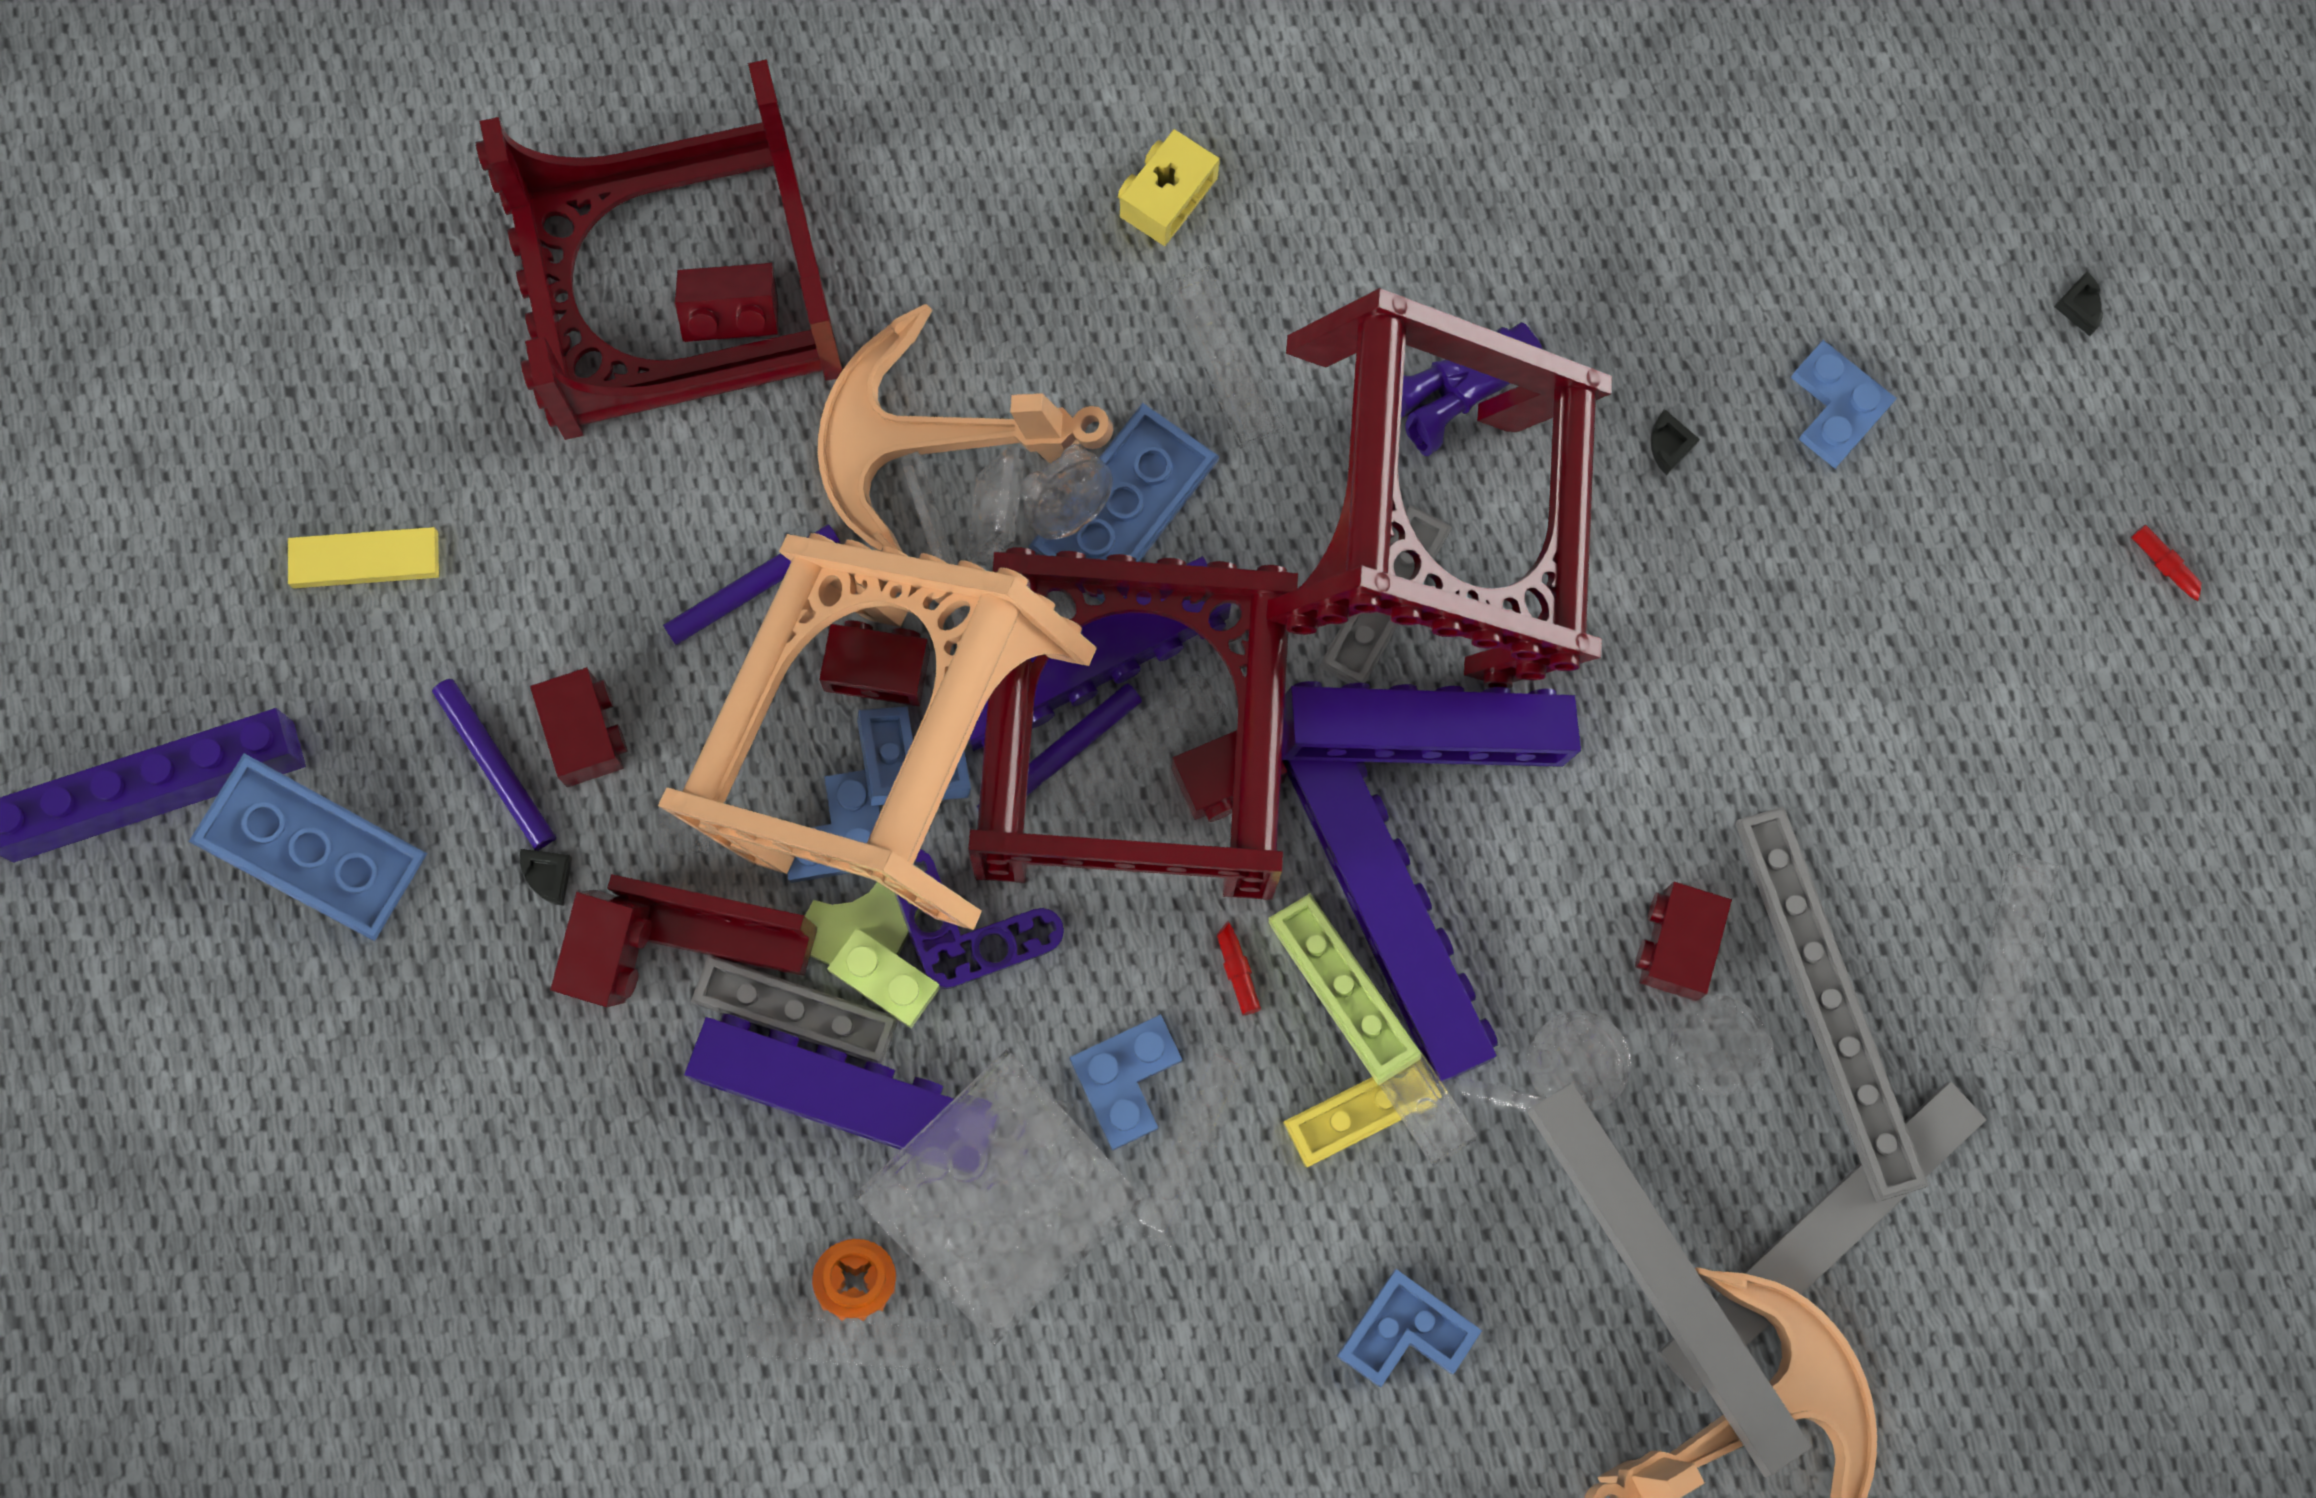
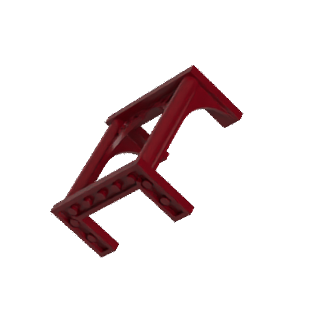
[476,59,842,440]
[1266,288,1612,688]
[968,547,1298,900]

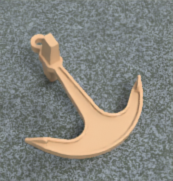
[818,304,1113,552]
[1584,1267,1877,1498]

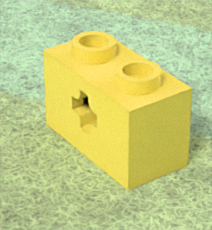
[1118,129,1220,246]

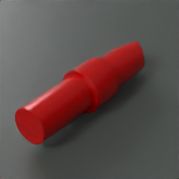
[2131,524,2202,601]
[1217,921,1261,1016]

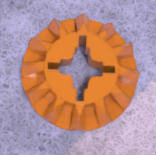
[812,1239,896,1321]

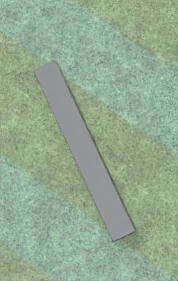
[1735,807,1929,1203]
[1657,1082,1987,1393]
[1527,1083,1812,1478]

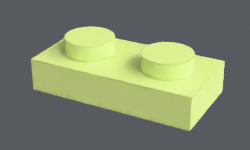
[827,928,940,1028]

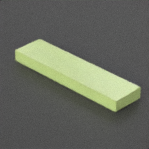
[1268,893,1421,1085]

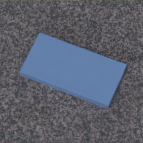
[1028,403,1219,603]
[189,753,427,941]

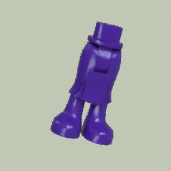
[1401,322,1542,456]

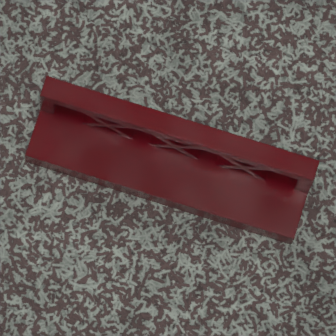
[607,874,817,976]

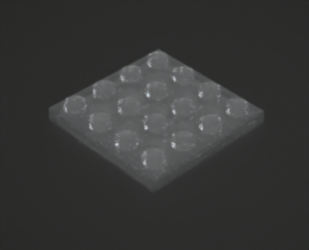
[853,1049,1144,1346]

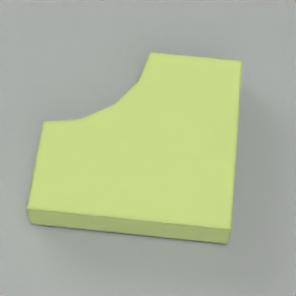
[805,882,922,965]

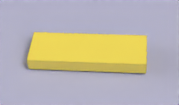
[288,527,439,588]
[1283,1059,1442,1168]

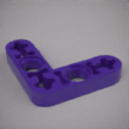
[895,849,1064,990]

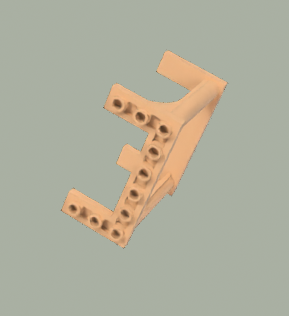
[658,533,1097,930]

